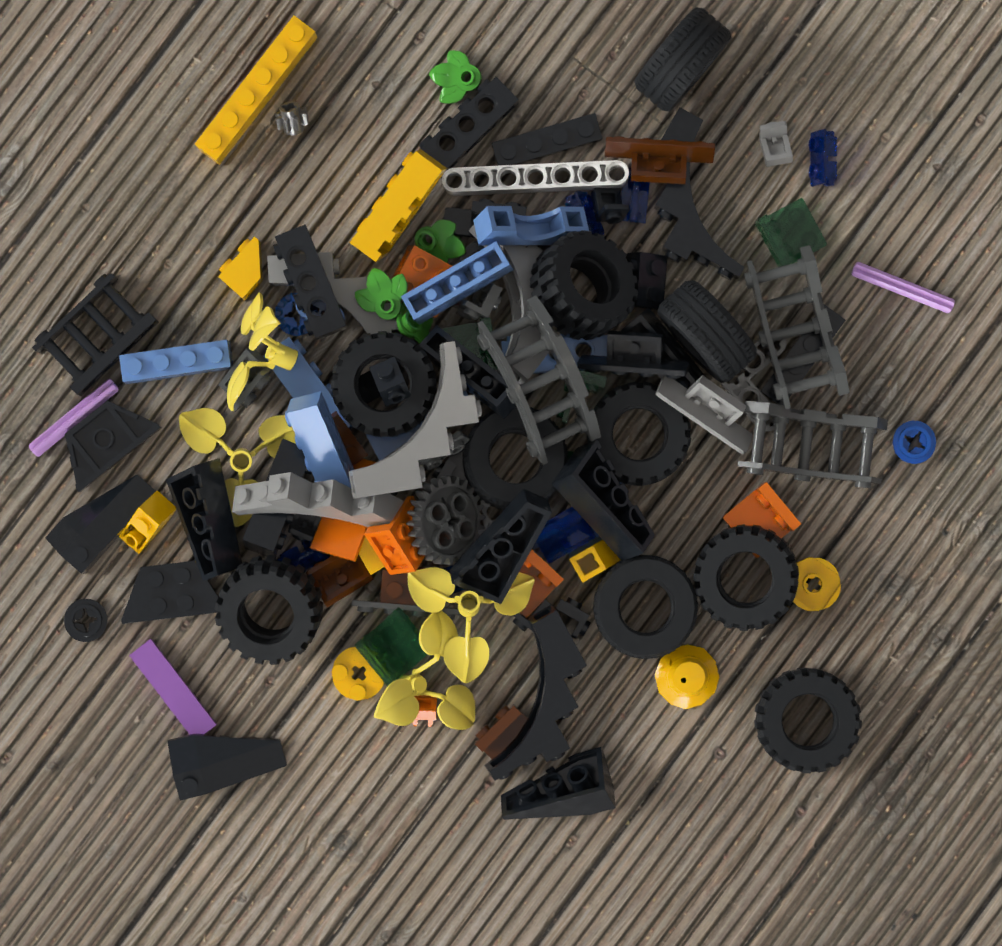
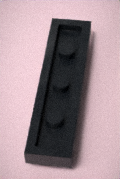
[492,113,603,166]
[760,304,846,406]

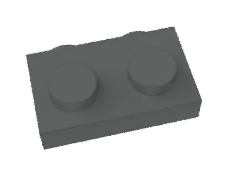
[452,283,503,320]
[218,347,275,412]

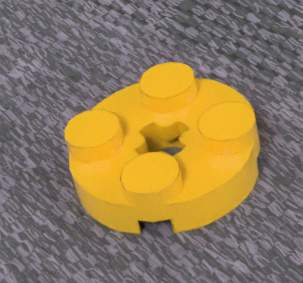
[793,557,841,611]
[332,646,386,701]

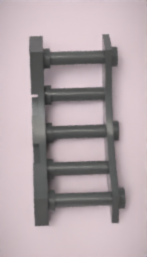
[744,245,850,410]
[477,295,601,465]
[737,401,888,488]

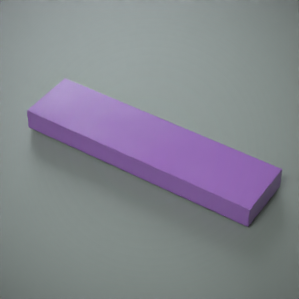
[129,639,217,735]

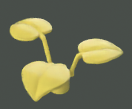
[227,292,298,411]
[179,408,296,527]
[408,567,535,683]
[374,611,475,730]

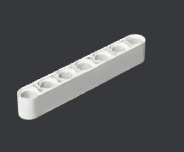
[442,160,629,196]

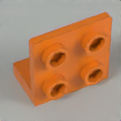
[391,245,452,318]
[723,482,801,558]
[364,496,425,575]
[519,550,564,618]

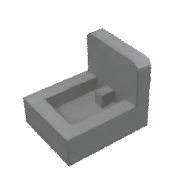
[759,121,793,167]

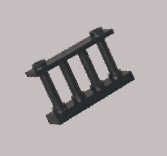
[32,273,159,396]

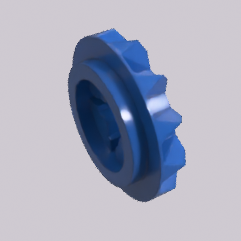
[275,293,318,336]
[892,421,936,464]

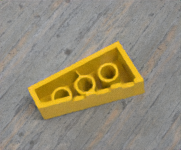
[349,149,447,262]

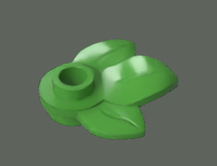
[429,50,482,104]
[415,219,466,263]
[355,268,408,320]
[396,301,433,344]

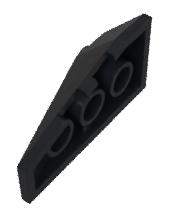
[45,475,156,574]
[168,734,287,801]
[501,747,616,820]

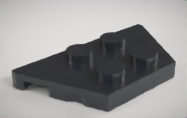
[65,400,162,492]
[121,561,218,624]

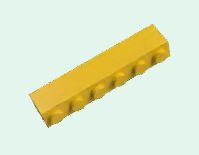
[195,16,318,165]

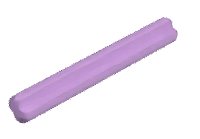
[852,262,955,313]
[29,379,119,457]

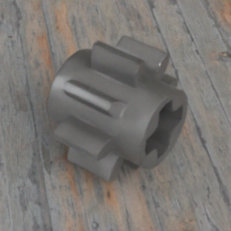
[275,102,309,135]

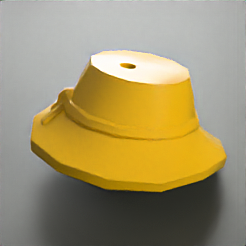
[655,644,719,709]

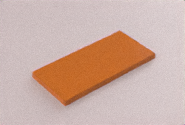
[310,459,376,562]

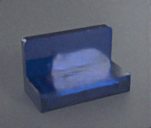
[536,507,596,564]

